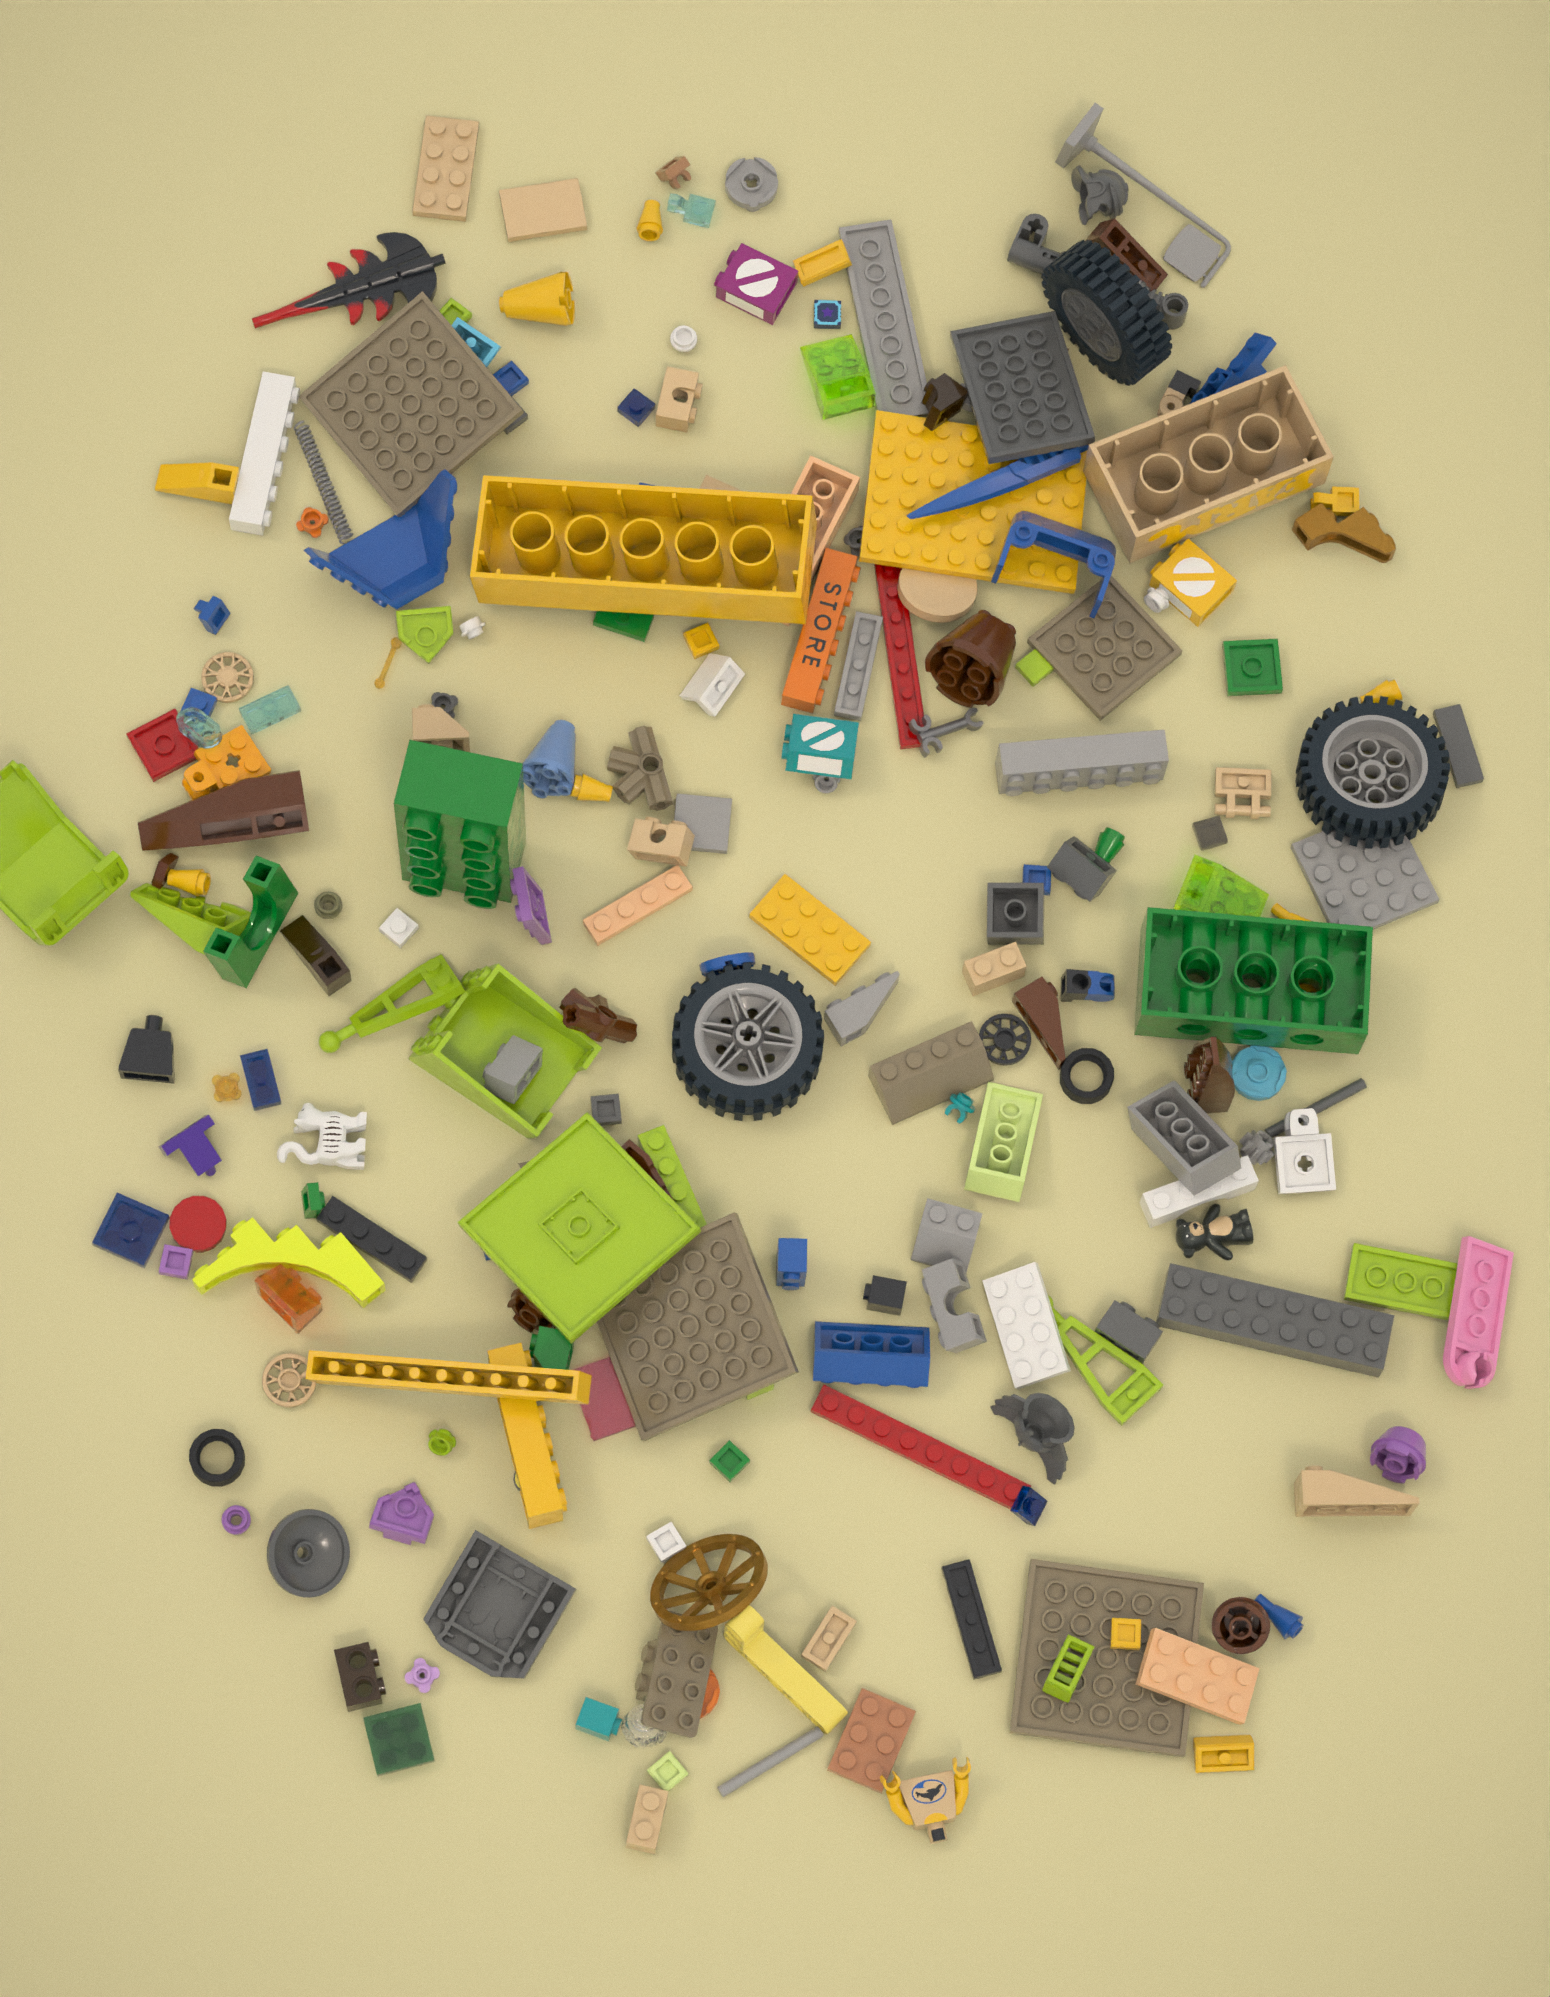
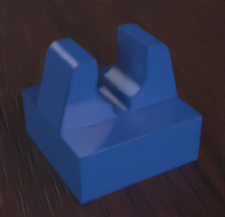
[193,596,231,635]

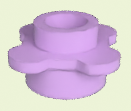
[405,1658,440,1693]

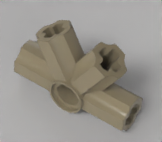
[607,726,673,811]

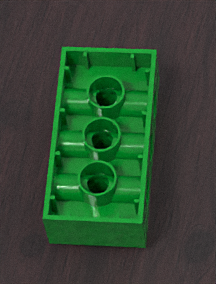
[1134,907,1373,1054]

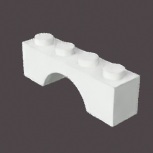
[1139,1155,1259,1228]

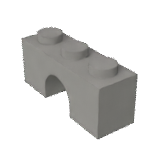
[922,1258,987,1353]

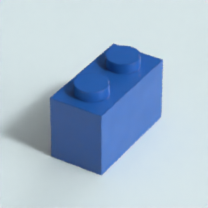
[776,1238,807,1290]

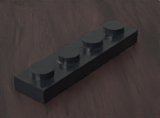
[316,1196,427,1283]

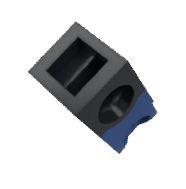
[1061,969,1115,1002]

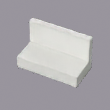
[679,653,745,717]

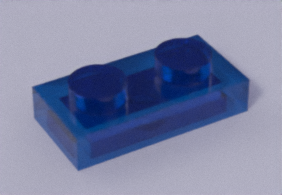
[240,1049,282,1111]

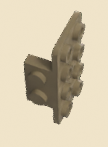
[635,1611,718,1738]

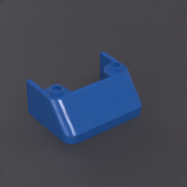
[991,511,1116,618]

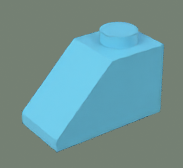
[451,317,501,367]

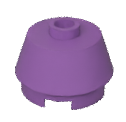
[1370,1426,1426,1484]

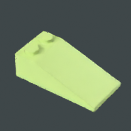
[964,1082,1043,1202]

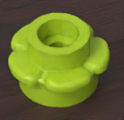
[428,1428,456,1456]

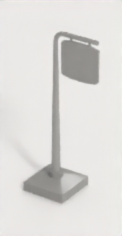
[1055,103,1231,288]

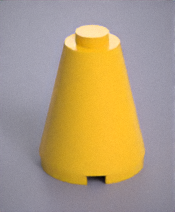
[499,272,575,326]

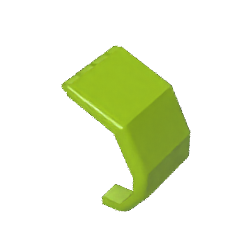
[0,760,129,946]

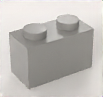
[482,1035,543,1104]

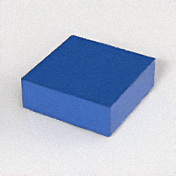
[493,361,529,396]
[1022,864,1051,896]

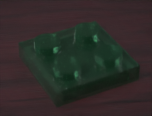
[363,1703,435,1777]

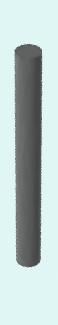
[1264,1078,1367,1138]

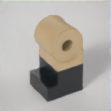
[1157,370,1201,417]

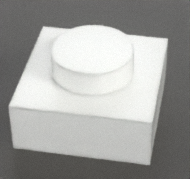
[379,908,419,949]
[646,1522,686,1563]

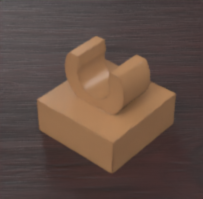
[655,156,691,189]

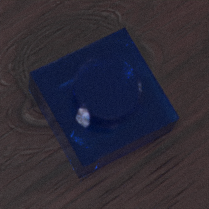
[617,388,655,427]
[1010,1486,1048,1526]

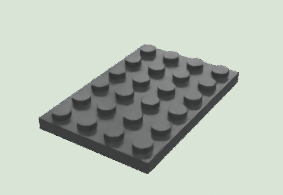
[950,311,1095,464]

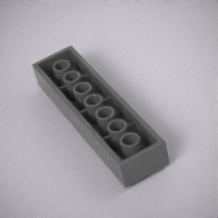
[1156,1263,1395,1378]

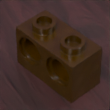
[334,1642,386,1712]

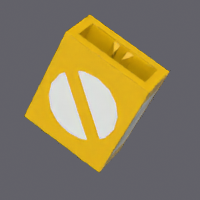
[1149,538,1237,627]

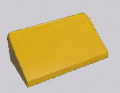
[1193,1735,1254,1773]

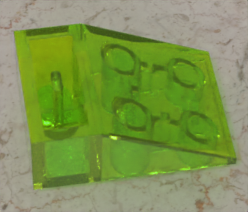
[800,334,876,420]
[1173,854,1269,917]

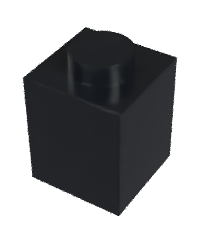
[863,1275,907,1316]

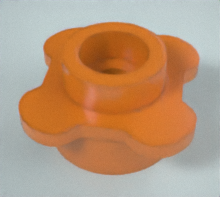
[296,507,328,538]

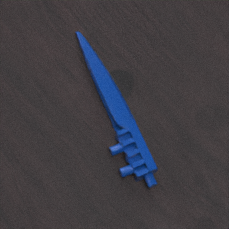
[906,445,1089,519]

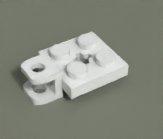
[1273,1108,1336,1194]

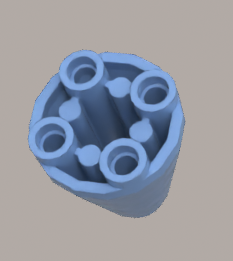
[523,720,576,798]

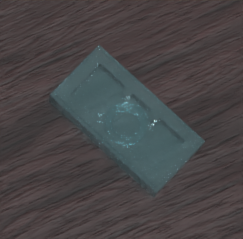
[239,685,301,735]

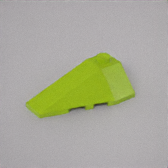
[130,883,251,955]

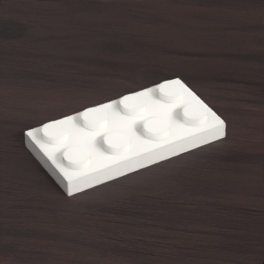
[983,1262,1071,1390]

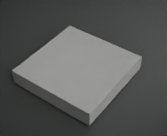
[674,794,732,854]

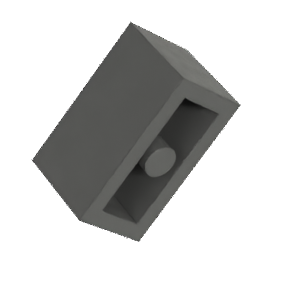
[1047,836,1117,902]
[1095,1300,1163,1364]

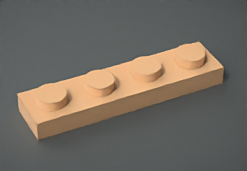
[583,865,693,946]

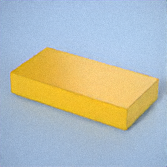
[793,239,852,287]

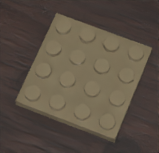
[1027,576,1182,721]

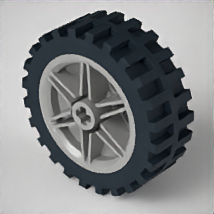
[672,962,824,1121]

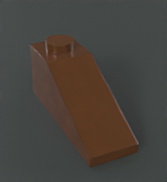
[1085,218,1168,292]
[1012,976,1066,1070]

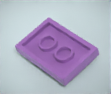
[510,866,552,945]

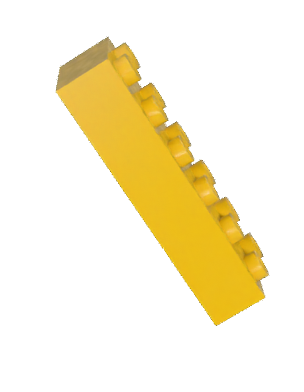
[470,475,817,624]

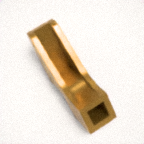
[1292,503,1396,563]

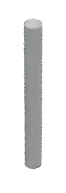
[717,1726,823,1797]

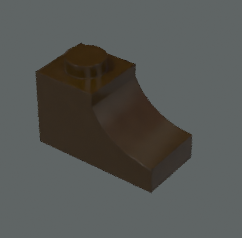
[921,373,968,431]

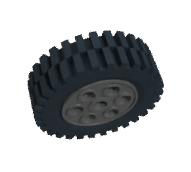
[1041,240,1172,386]

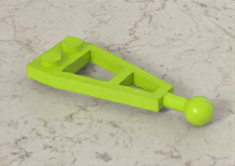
[319,954,465,1053]
[1048,1295,1163,1426]

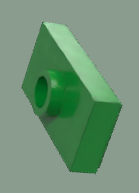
[593,611,654,642]

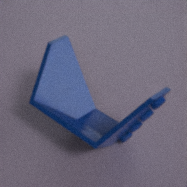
[303,469,457,610]

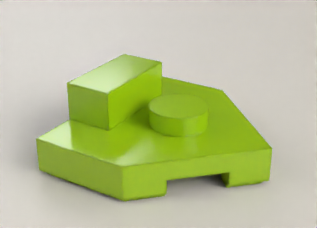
[396,606,453,664]

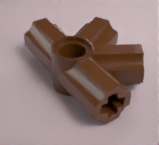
[559,988,637,1044]

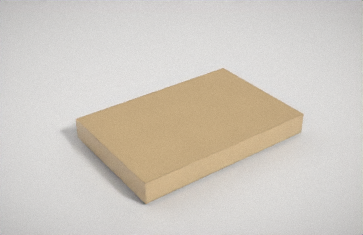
[499,178,587,242]

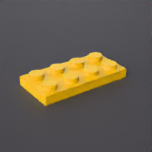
[749,874,871,986]

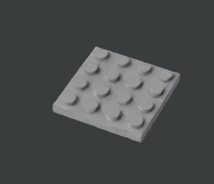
[1290,829,1440,930]

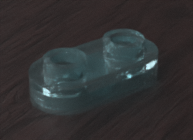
[176,707,222,749]

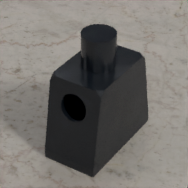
[118,1015,175,1084]

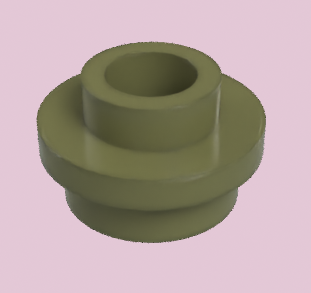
[314,891,342,919]

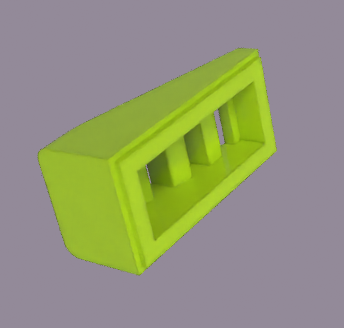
[1042,1634,1095,1703]

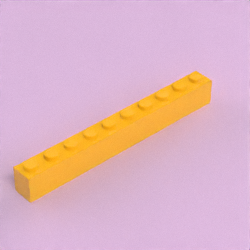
[305,1350,592,1405]

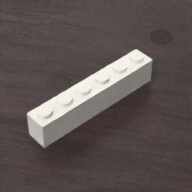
[229,372,300,536]

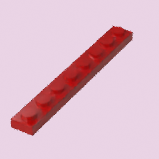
[811,1385,1031,1513]

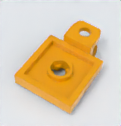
[182,725,271,800]

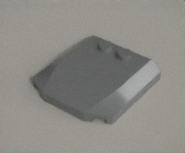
[423,1530,577,1679]

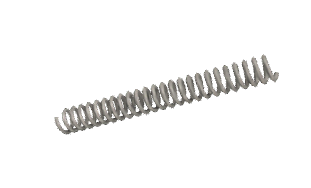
[293,420,353,544]

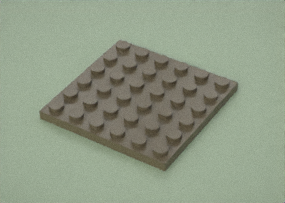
[298,291,524,517]
[597,1212,799,1441]
[1009,1559,1204,1758]

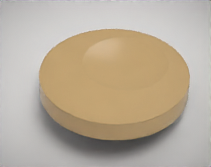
[897,568,977,623]

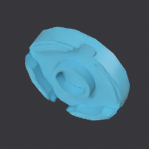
[1232,1045,1287,1101]

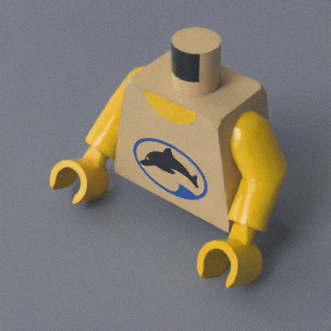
[880,1757,971,1844]

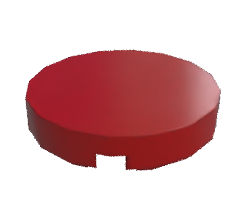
[169,1196,227,1253]

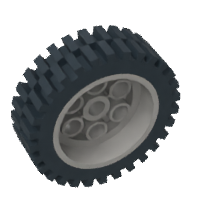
[1295,696,1450,849]

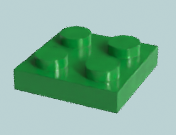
[1222,639,1283,696]

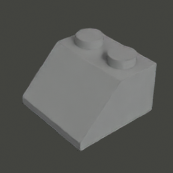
[911,1198,983,1273]

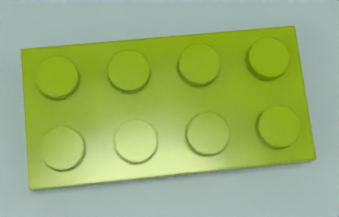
[1344,1243,1458,1321]

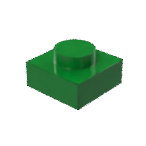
[301,1182,325,1219]
[709,1440,750,1482]

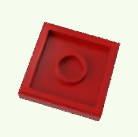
[126,709,199,782]

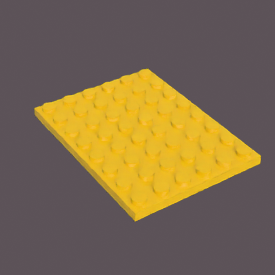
[859,410,1088,594]

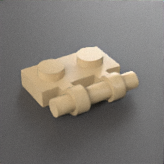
[1214,767,1271,819]

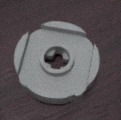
[725,157,778,212]

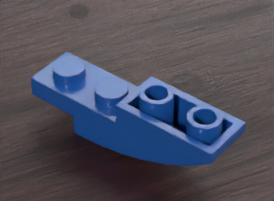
[1190,332,1277,404]

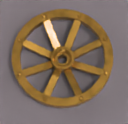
[650,1534,768,1631]

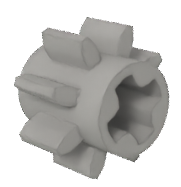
[1239,1130,1275,1165]

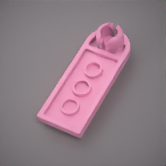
[1443,1236,1514,1389]

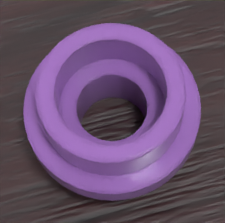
[222,1505,251,1535]

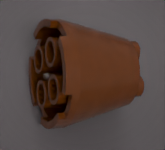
[925,610,1016,708]

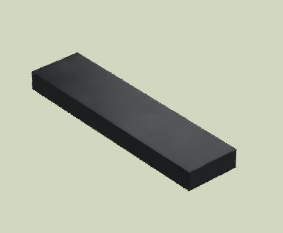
[941,1559,1002,1680]

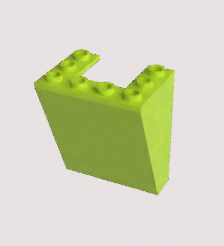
[408,964,602,1139]

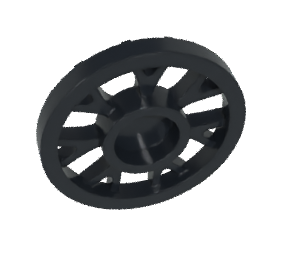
[979,1014,1031,1066]

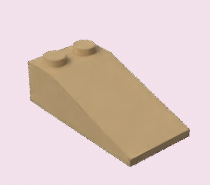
[1294,1466,1419,1517]

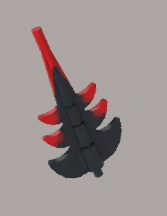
[252,232,446,328]

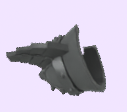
[990,1393,1075,1484]

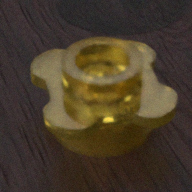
[212,1073,242,1102]

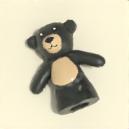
[1176,1204,1253,1261]

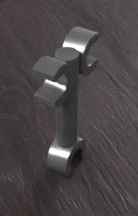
[909,708,984,758]

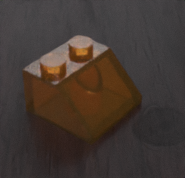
[254,1264,323,1334]

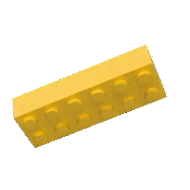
[487,1343,567,1529]

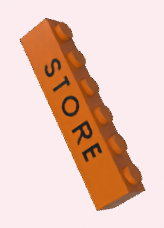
[781,548,861,714]

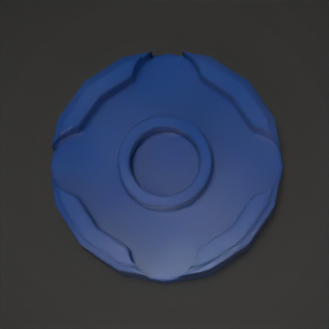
[699,952,756,977]

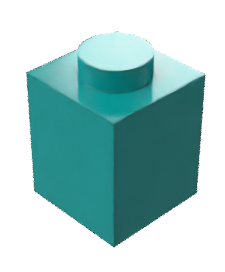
[576,1697,622,1741]

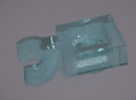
[667,193,716,228]

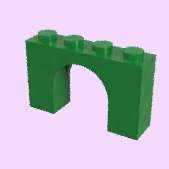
[203,855,298,988]

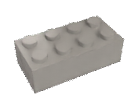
[1127,1080,1241,1196]

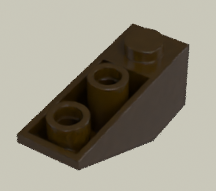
[280,915,352,997]

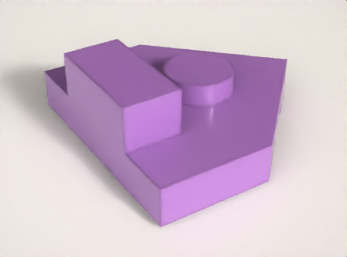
[369,1482,434,1545]

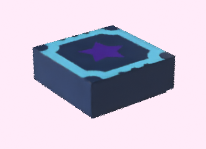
[814,300,841,329]

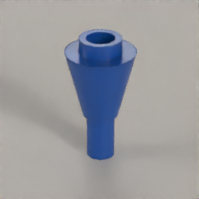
[1255,1594,1304,1639]

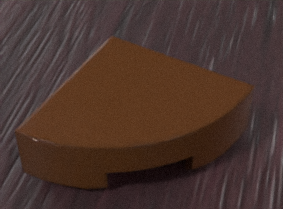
[151,853,179,889]

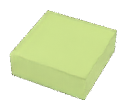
[647,1751,688,1791]

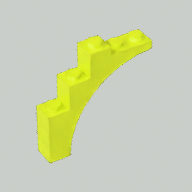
[192,1217,386,1308]

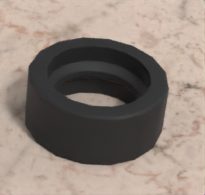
[1060,1048,1114,1104]
[189,1429,245,1487]

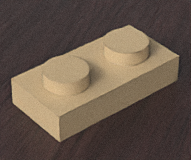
[801,1606,857,1672]

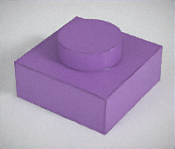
[159,1244,194,1280]

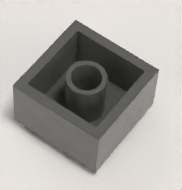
[987,883,1044,945]

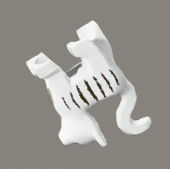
[277,1103,367,1170]

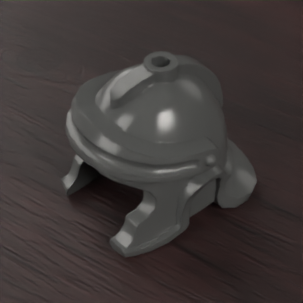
[1071,165,1129,225]

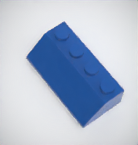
[813,1321,930,1388]

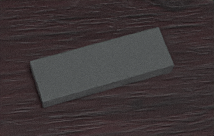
[1433,704,1484,788]

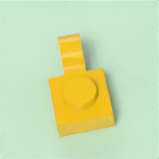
[1310,486,1359,517]

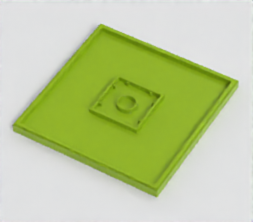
[458,1112,701,1344]

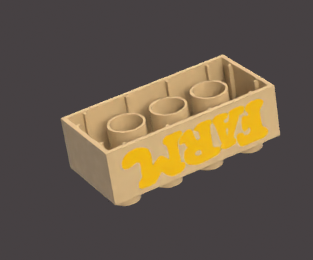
[1083,365,1334,563]

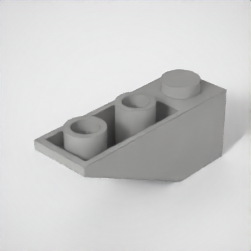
[824,971,900,1047]

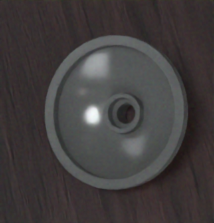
[267,1509,350,1598]

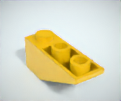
[155,462,240,504]

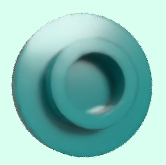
[945,1092,976,1124]

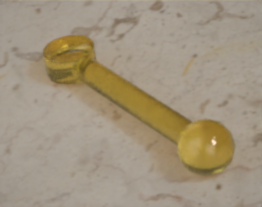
[374,637,402,689]

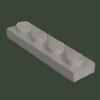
[834,611,883,721]

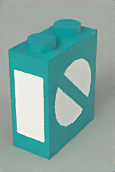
[781,714,859,780]

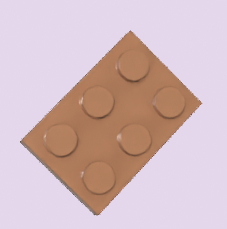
[827,1688,916,1794]

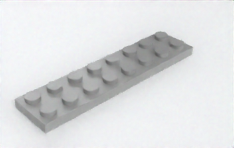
[839,220,928,418]

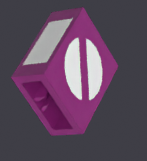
[714,243,799,325]

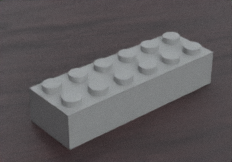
[995,730,1169,796]

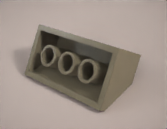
[868,1021,994,1125]

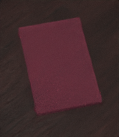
[574,1357,636,1441]

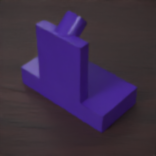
[158,1115,222,1176]

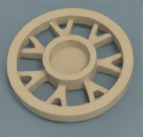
[201,652,254,703]
[262,1353,317,1408]

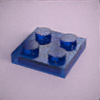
[92,1192,170,1268]

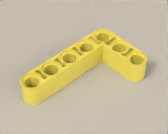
[724,1605,848,1735]

